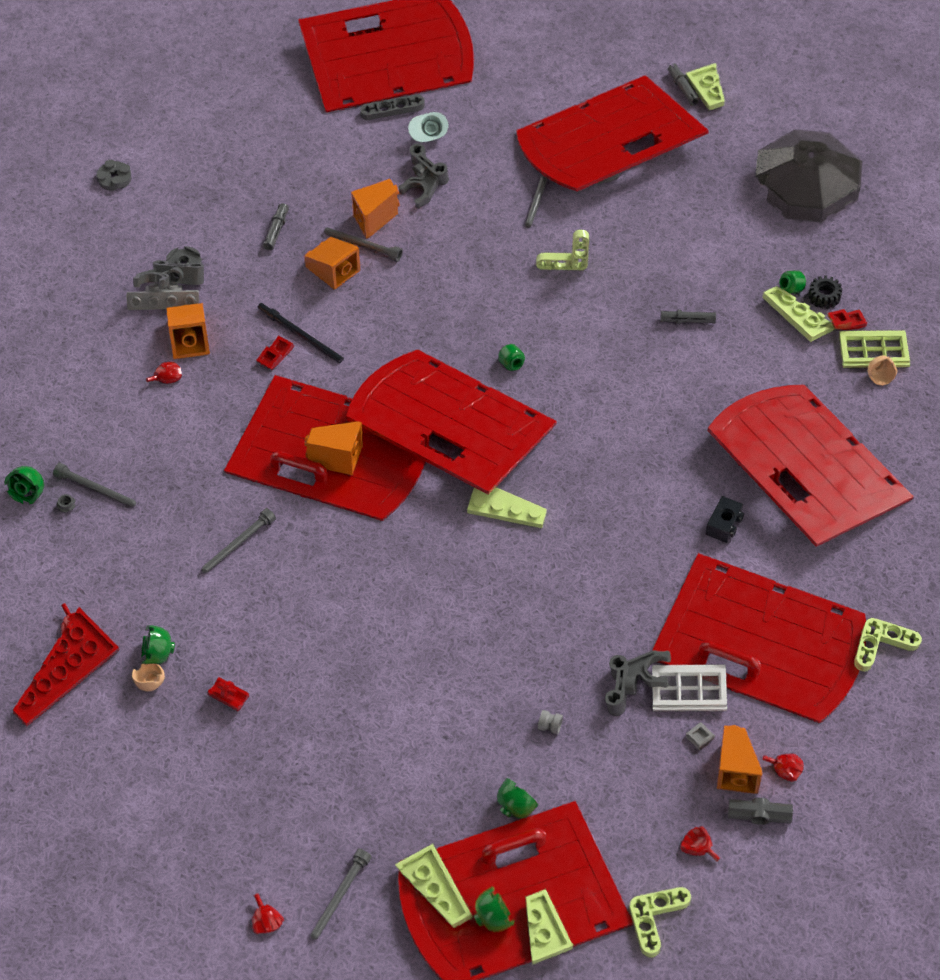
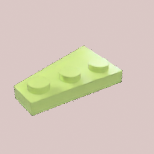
[686,63,725,111]
[526,890,573,965]

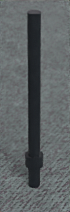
[258,303,344,363]

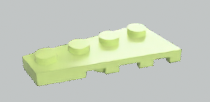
[762,286,835,342]
[467,487,547,528]
[395,844,473,928]

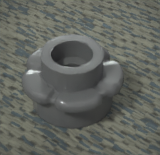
[57,494,75,512]

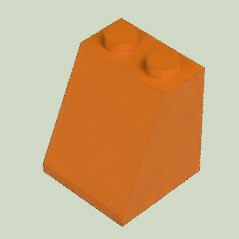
[351,179,400,239]
[304,237,360,290]
[167,303,210,359]
[304,422,363,475]
[717,725,762,794]

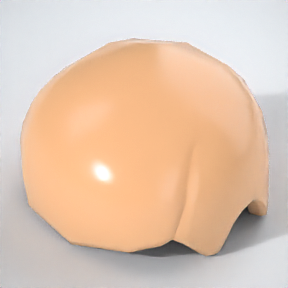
[867,355,898,386]
[132,663,165,692]

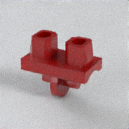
[207,677,249,711]

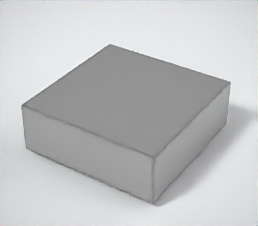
[685,722,715,750]

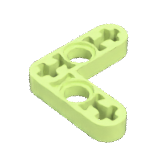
[536,230,589,270]
[854,618,922,671]
[630,887,691,957]

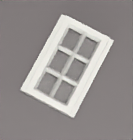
[652,665,727,711]

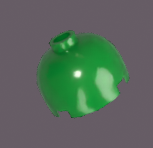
[4,466,44,505]
[141,625,175,665]
[497,778,539,818]
[474,887,514,932]

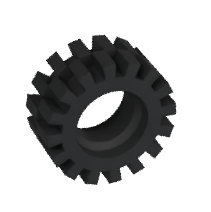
[808,275,842,309]

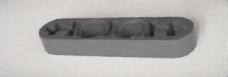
[360,95,425,120]

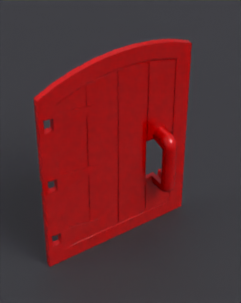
[298,0,474,113]
[516,75,709,192]
[346,349,557,495]
[224,375,430,521]
[707,384,914,547]
[653,553,866,723]
[398,801,634,980]

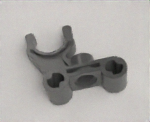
[398,143,449,209]
[133,260,204,289]
[605,650,671,716]

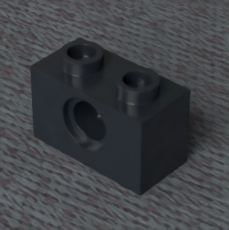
[705,496,745,543]

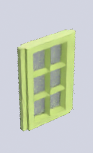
[839,330,910,368]

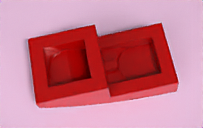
[827,309,867,330]
[256,335,295,370]

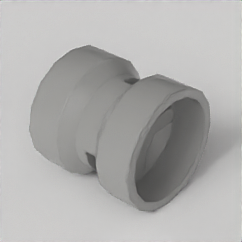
[538,710,563,735]

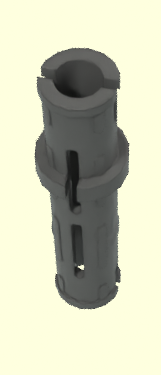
[667,63,699,106]
[263,203,289,250]
[660,310,716,324]

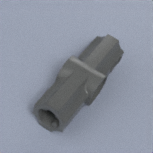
[728,798,793,825]

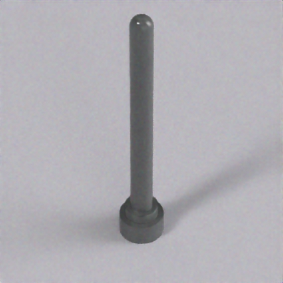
[525,175,548,227]
[324,227,403,262]
[53,462,136,507]
[201,508,276,573]
[311,849,372,940]

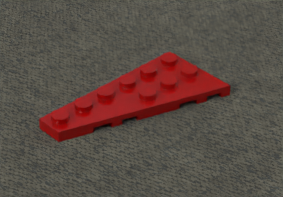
[13,607,119,727]

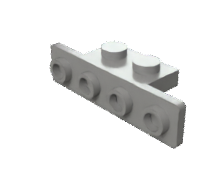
[126,283,200,310]

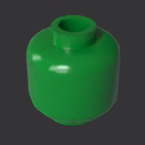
[779,270,806,294]
[498,344,525,371]

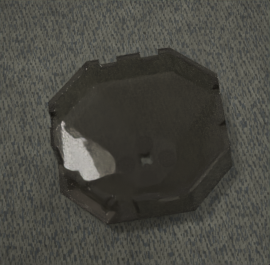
[755,129,862,223]

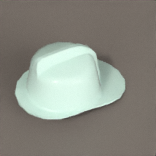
[408,112,449,142]

